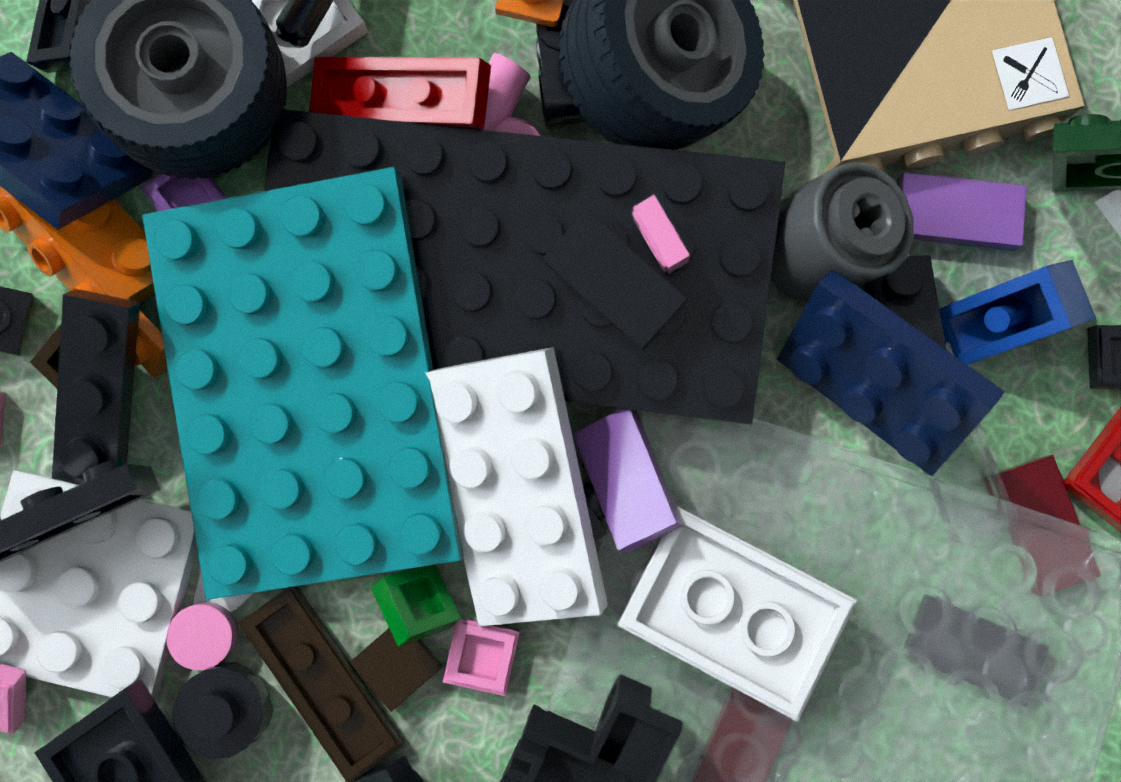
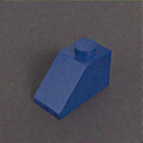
[939,260,1096,365]

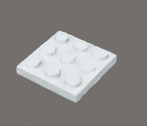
[0,470,197,702]

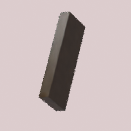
[238,586,404,782]

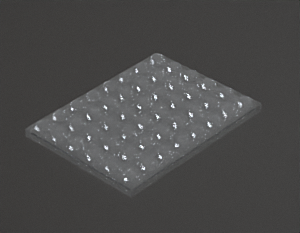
[547,411,1121,782]

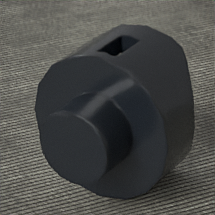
[173,662,273,760]

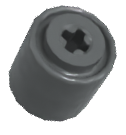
[771,162,914,302]

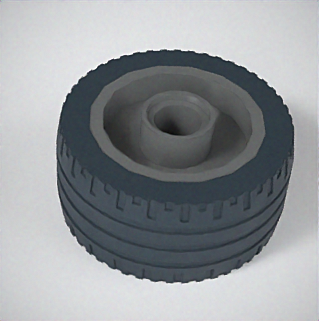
[69,0,287,179]
[558,0,765,150]

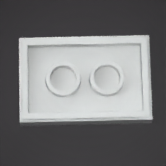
[617,507,857,722]

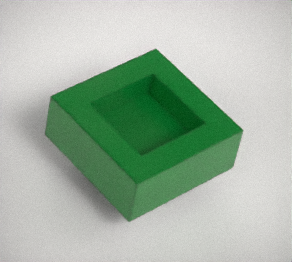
[371,565,462,647]

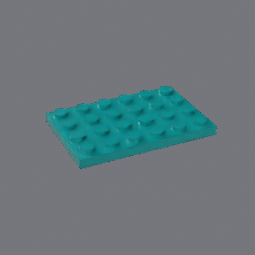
[142,167,464,600]

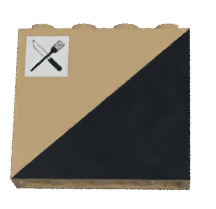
[793,0,1085,173]

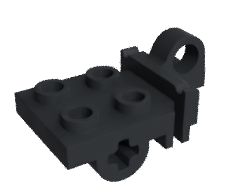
[500,674,683,782]

